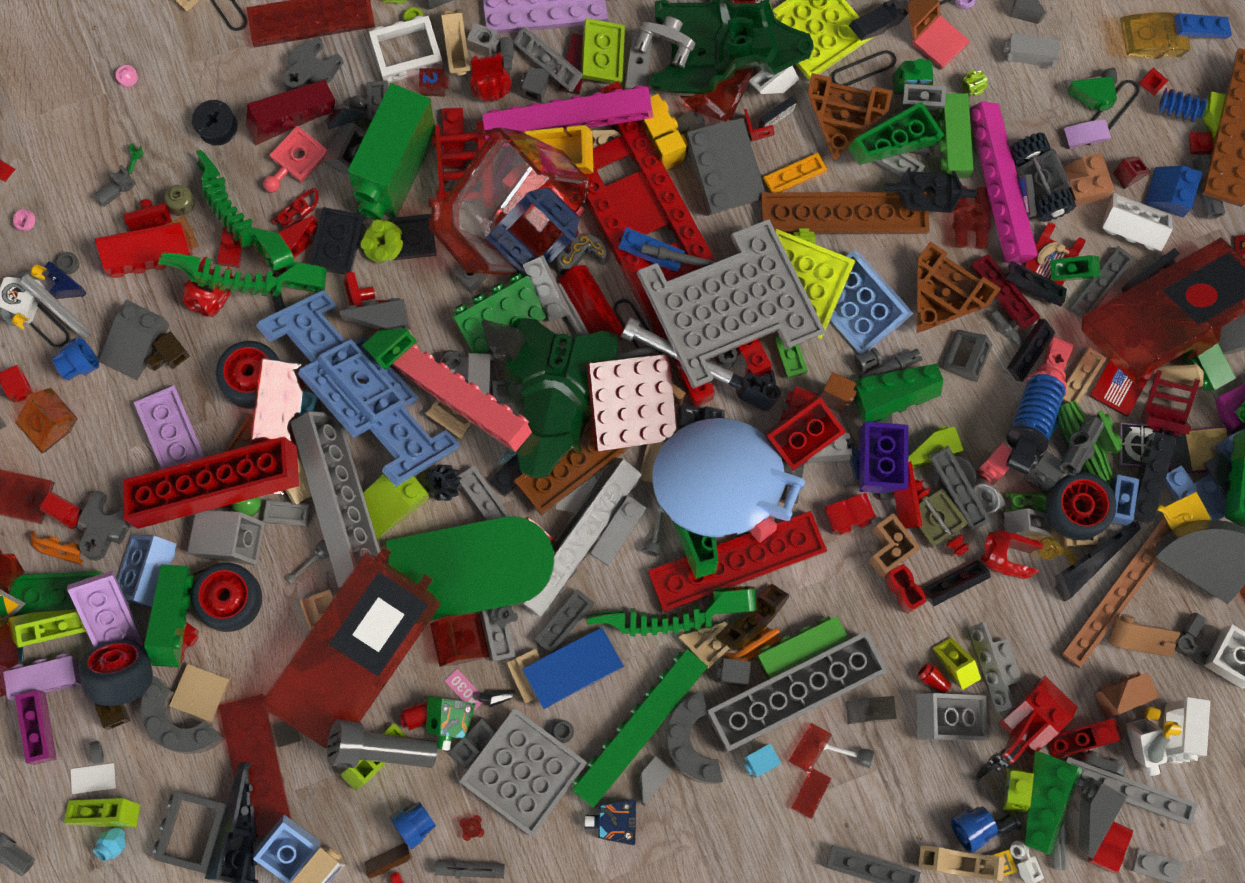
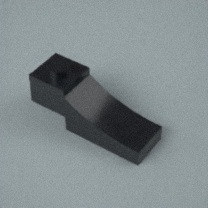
[849,0,908,41]

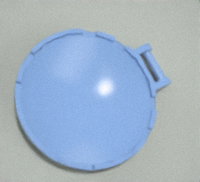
[652,418,805,537]

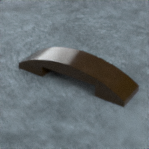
[716,583,789,650]

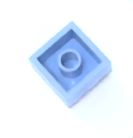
[253,814,320,883]

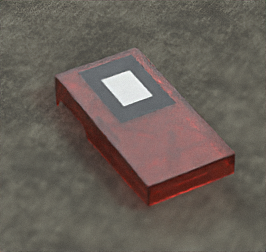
[260,546,441,749]

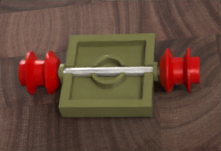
[915,479,970,557]

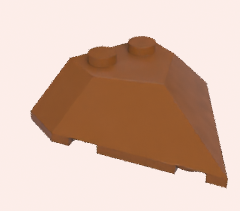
[807,73,893,162]
[916,241,1001,334]

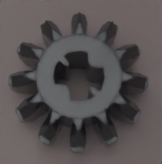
[425,464,462,501]

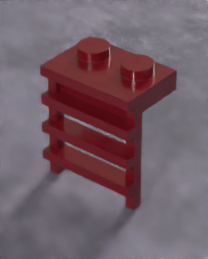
[1141,370,1200,436]

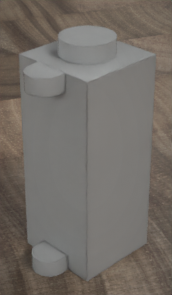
[1003,33,1060,68]
[468,353,497,394]

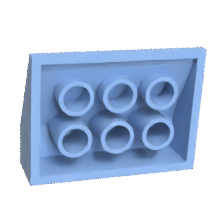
[830,250,914,355]

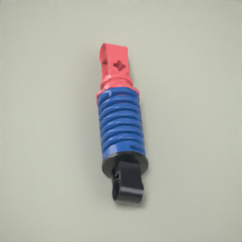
[1006,336,1074,475]

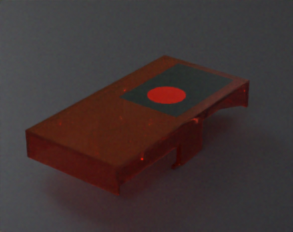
[1081,237,1245,385]

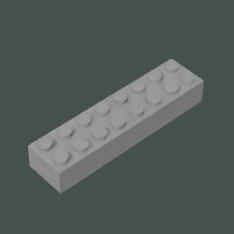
[290,412,388,588]
[707,631,888,753]

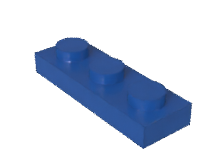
[1174,13,1232,39]
[618,227,685,272]

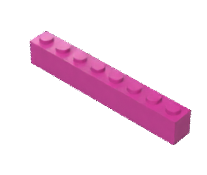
[482,86,654,145]
[969,101,1038,264]

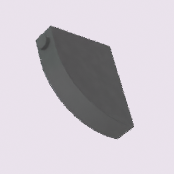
[1153,520,1245,604]

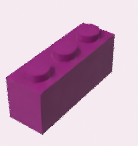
[15,690,57,765]

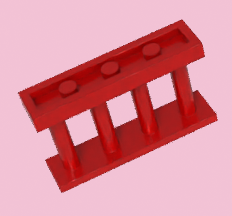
[432,121,493,210]

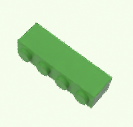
[937,94,973,178]
[756,616,849,680]

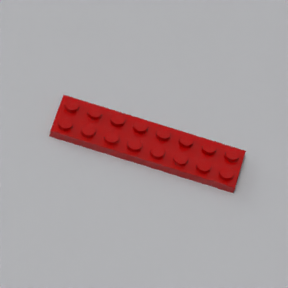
[648,511,827,613]

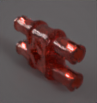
[952,185,991,249]

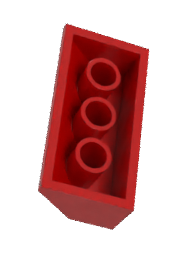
[95,222,193,278]

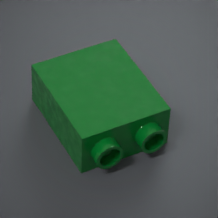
[348,83,435,220]

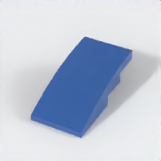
[522,628,624,710]

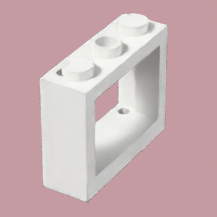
[369,16,443,83]
[1163,697,1210,764]

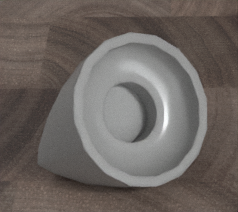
[973,478,1005,514]

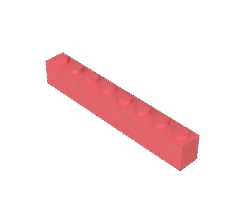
[390,344,532,452]

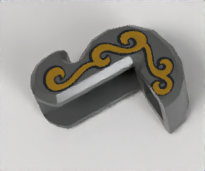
[556,233,607,274]

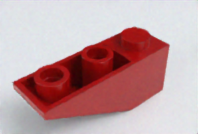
[257,215,318,274]
[1049,718,1123,759]

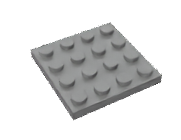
[459,708,587,837]

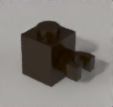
[146,331,190,371]
[94,703,130,730]

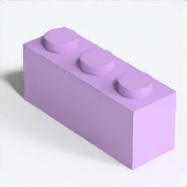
[3,654,82,701]

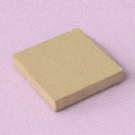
[169,664,230,723]

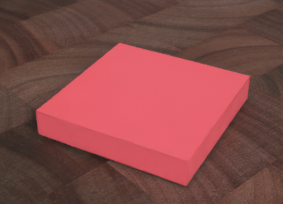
[912,15,969,70]

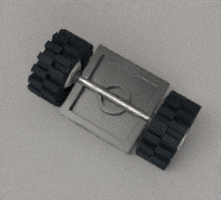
[1010,132,1076,222]

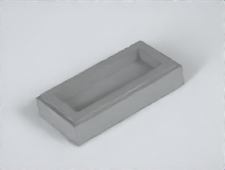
[263,500,311,527]

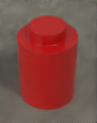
[399,700,428,731]

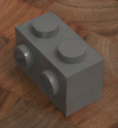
[1024,451,1065,493]

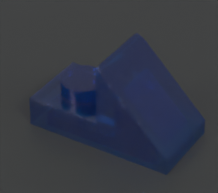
[44,261,87,299]

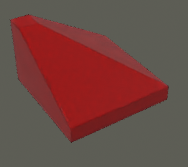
[1139,67,1169,96]

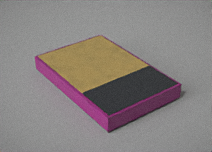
[1164,427,1229,474]

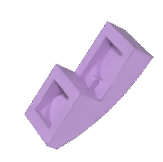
[1064,119,1111,149]

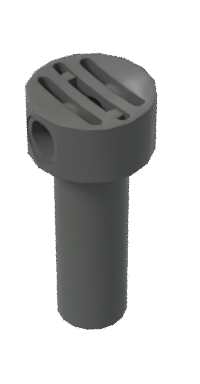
[327,719,437,768]

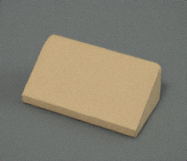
[1154,364,1204,388]

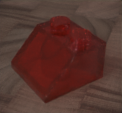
[430,614,490,667]

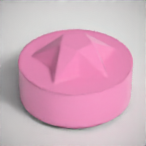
[116,65,138,87]
[13,209,35,231]

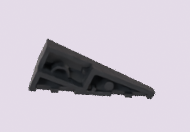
[1054,521,1141,601]
[205,762,259,883]

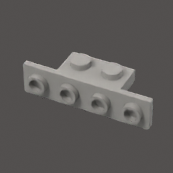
[968,621,1023,712]

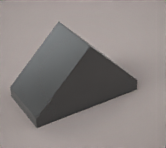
[1010,0,1046,24]

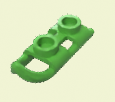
[1004,493,1048,513]

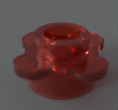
[459,815,485,841]

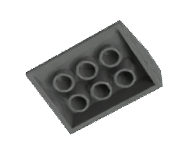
[684,118,765,216]

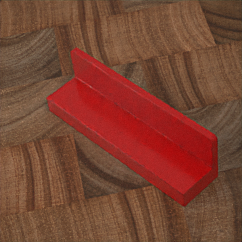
[558,265,624,340]

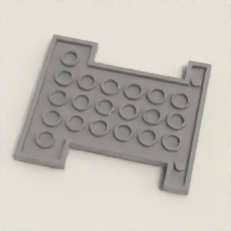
[637,219,825,389]

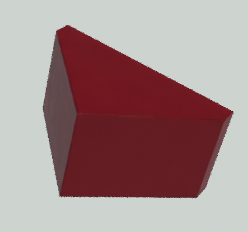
[1113,156,1151,189]

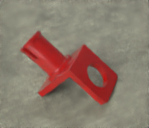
[744,109,775,141]

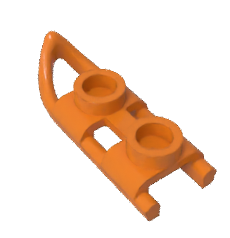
[30,531,83,565]
[724,627,781,661]

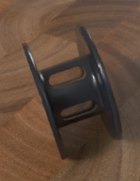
[192,100,238,146]

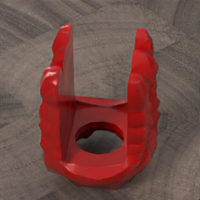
[470,53,511,103]
[182,257,233,317]
[981,530,1043,579]

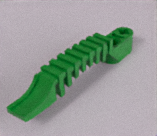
[196,150,294,271]
[158,253,327,297]
[586,586,756,636]

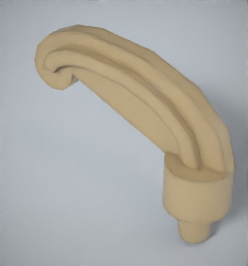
[1037,242,1069,265]

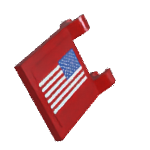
[1024,222,1086,286]
[1090,347,1155,417]

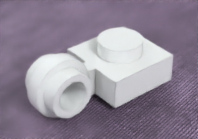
[1010,840,1044,883]

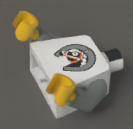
[0,264,47,330]
[1125,707,1182,776]

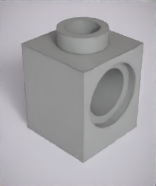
[466,23,500,57]

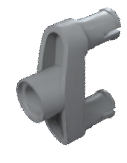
[634,16,695,68]

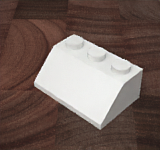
[1102,193,1173,251]

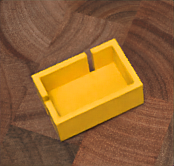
[640,94,688,170]
[524,125,593,179]

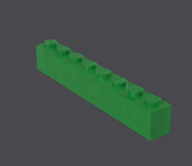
[572,649,708,808]

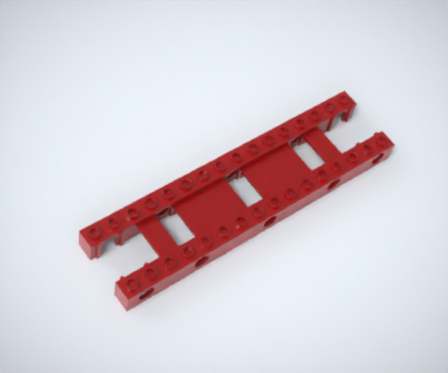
[570,81,772,407]

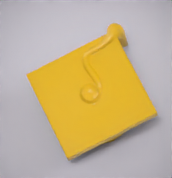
[1158,492,1212,531]

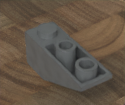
[339,298,410,330]

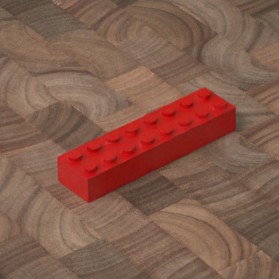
[123,436,299,529]

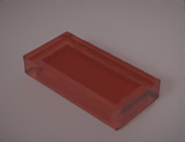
[789,723,832,774]
[791,768,832,819]

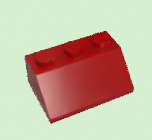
[765,394,846,471]

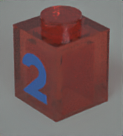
[419,68,449,97]

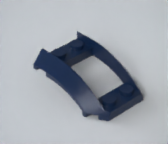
[485,187,579,275]

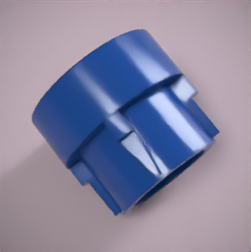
[52,337,99,381]
[389,802,436,850]
[950,806,998,853]

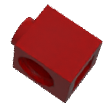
[0,365,33,402]

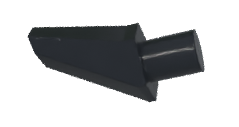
[479,690,515,707]

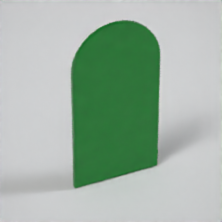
[386,516,555,624]

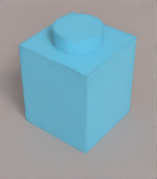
[744,744,782,778]

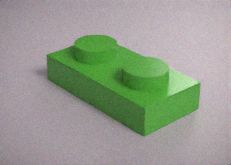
[774,336,808,379]

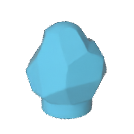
[93,827,126,862]

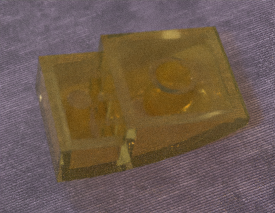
[1120,12,1191,59]

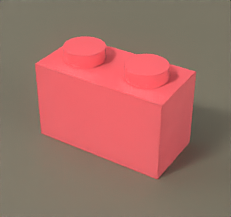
[976,443,1012,485]

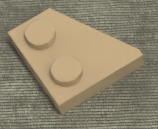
[678,622,730,669]

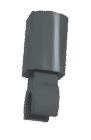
[499,37,514,75]

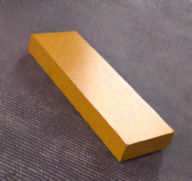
[762,152,827,192]

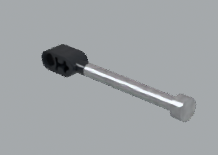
[621,317,781,411]

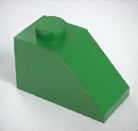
[1068,76,1117,111]
[1050,255,1101,281]
[362,328,417,370]

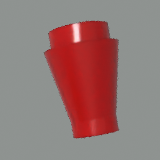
[917,662,951,694]

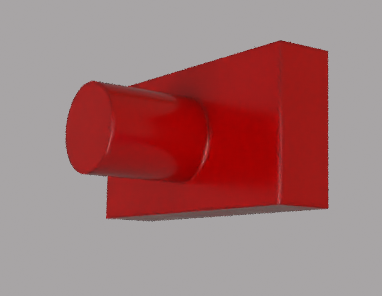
[124,199,173,232]
[217,227,243,268]
[343,272,375,308]

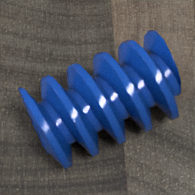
[1159,88,1207,122]

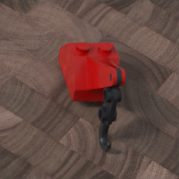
[974,675,1078,782]

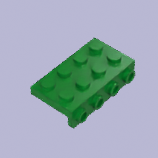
[450,272,547,354]
[6,571,103,624]

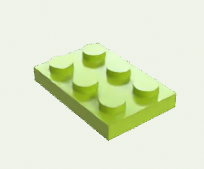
[581,18,625,84]

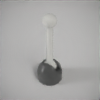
[819,741,874,768]

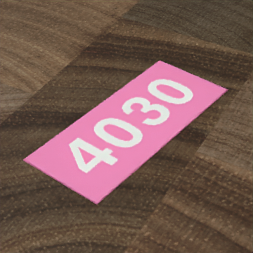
[445,669,483,711]

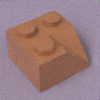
[1063,153,1115,207]
[1094,671,1160,718]

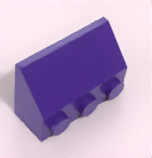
[859,422,908,493]

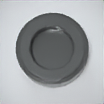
[56,252,80,274]
[90,741,104,765]

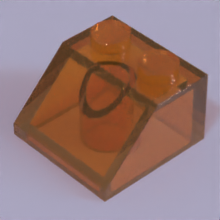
[15,387,78,454]

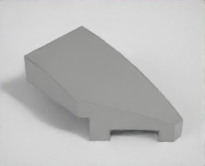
[638,756,673,806]

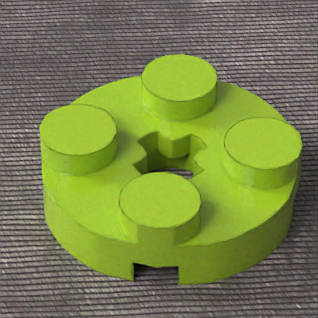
[361,220,403,263]

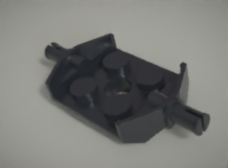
[884,167,977,213]

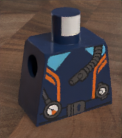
[585,800,636,845]

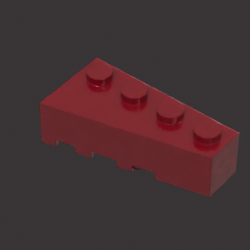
[245,80,335,146]

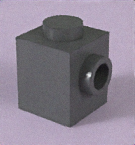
[521,67,549,103]
[716,658,751,687]

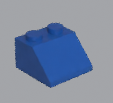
[1144,165,1203,218]

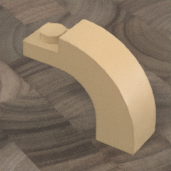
[918,845,1005,881]

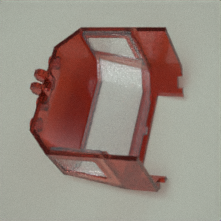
[428,127,588,275]

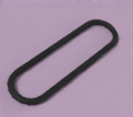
[211,0,247,31]
[832,50,897,86]
[1092,80,1140,131]
[613,299,662,356]
[29,303,70,348]

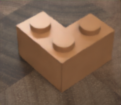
[868,513,920,578]

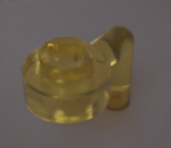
[1037,536,1078,565]

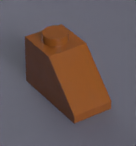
[907,0,941,41]

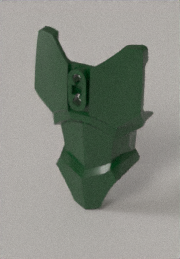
[650,0,814,94]
[504,318,619,478]

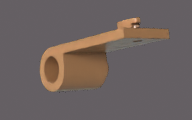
[1108,614,1180,657]

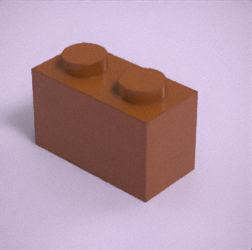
[820,372,857,413]

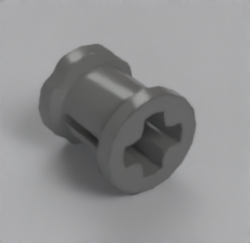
[854,347,882,373]
[717,348,737,369]

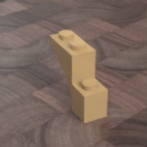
[441,9,470,76]

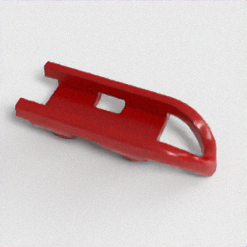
[271,188,319,229]

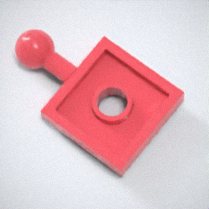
[263,126,328,193]

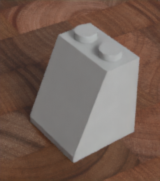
[187,510,265,565]

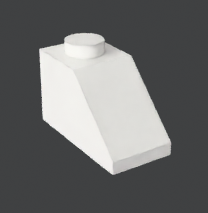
[749,66,800,94]

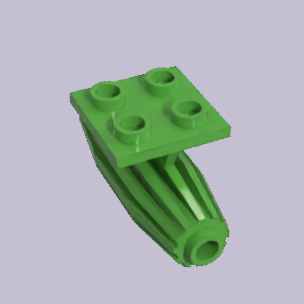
[1057,400,1123,485]

